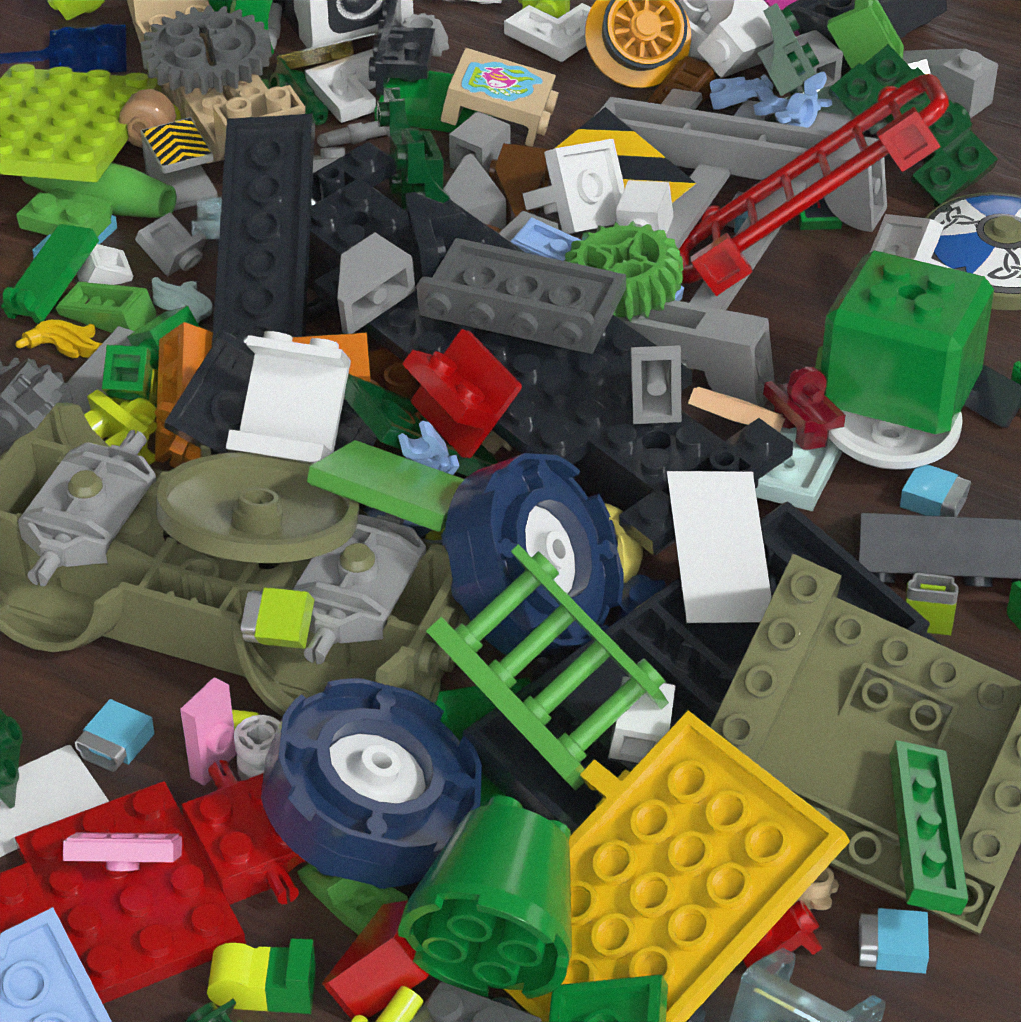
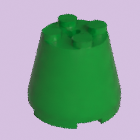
[398,795,572,999]

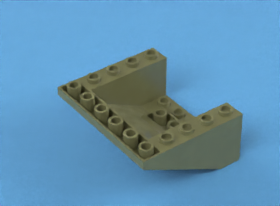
[710,554,1021,935]

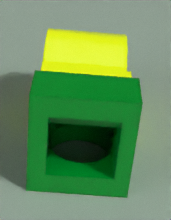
[102,345,158,405]
[207,939,316,1014]

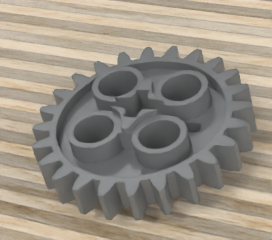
[141,6,272,95]

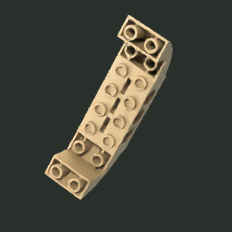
[127,0,305,164]

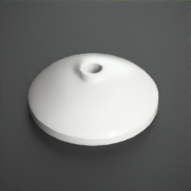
[829,410,962,470]

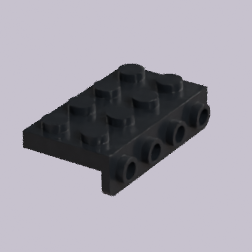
[164,330,378,455]

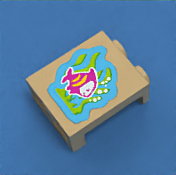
[440,48,559,147]

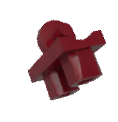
[763,367,846,450]

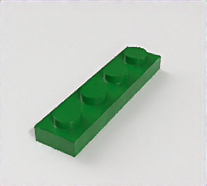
[889,740,968,916]

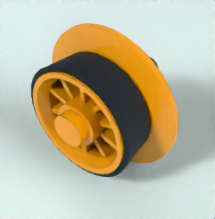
[585,0,691,88]

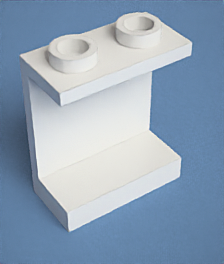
[226,331,351,464]

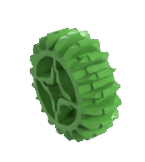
[564,221,683,322]

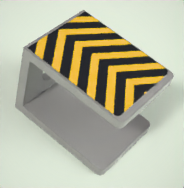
[140,117,218,211]

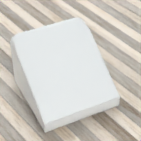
[77,244,134,285]

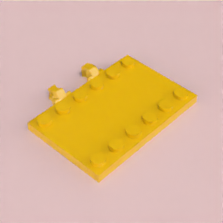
[503,711,850,1022]

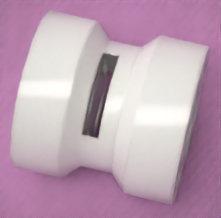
[234,715,280,780]

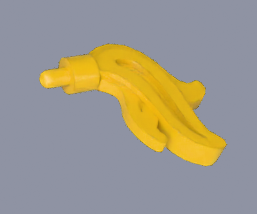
[15,319,103,358]

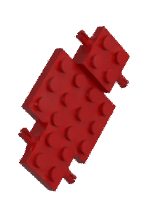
[0,760,305,1004]

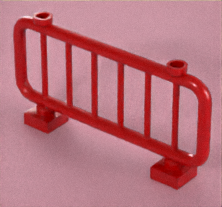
[678,74,949,296]

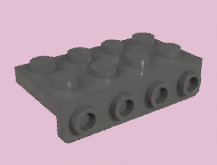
[416,238,626,354]

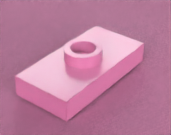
[180,677,237,786]
[63,832,182,871]

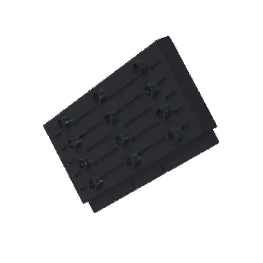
[463,501,943,836]

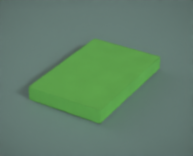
[307,440,464,532]

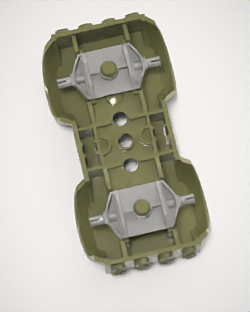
[0,403,471,717]

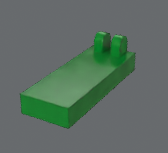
[1,224,99,323]

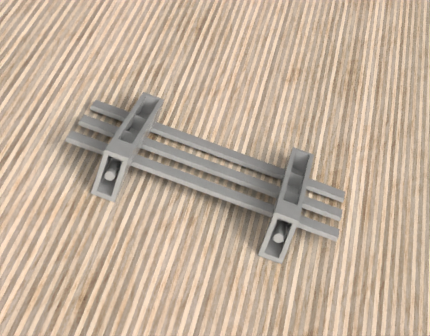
[569,89,887,407]

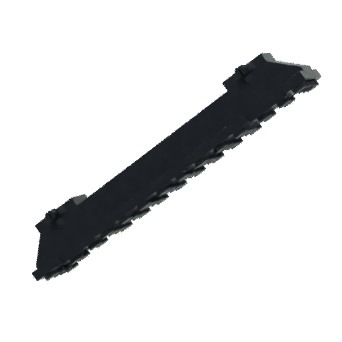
[306,141,793,555]

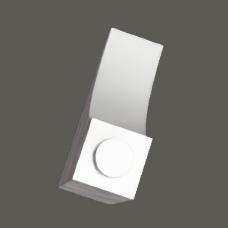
[697,0,773,78]

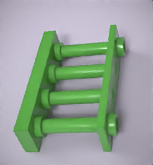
[426,544,669,791]

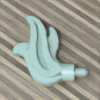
[152,277,213,323]

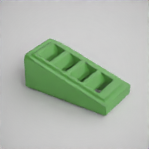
[56,282,156,333]

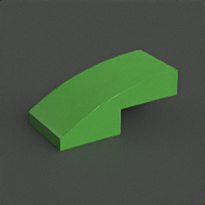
[297,863,408,935]

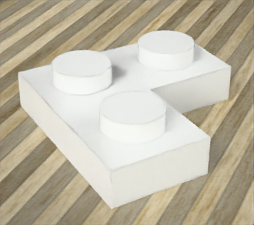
[504,3,591,62]
[305,49,390,123]

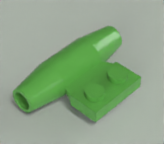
[16,163,177,237]

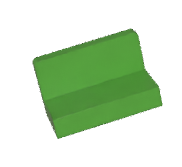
[827,0,904,69]

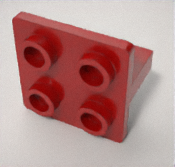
[402,329,522,459]

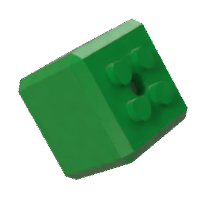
[820,250,994,434]

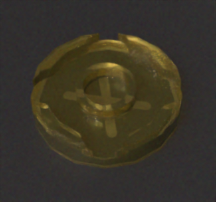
[276,40,354,69]

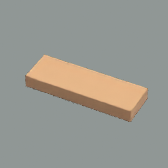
[688,387,785,432]

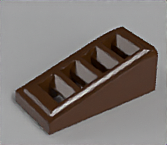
[646,56,716,110]

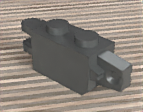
[0,358,64,449]

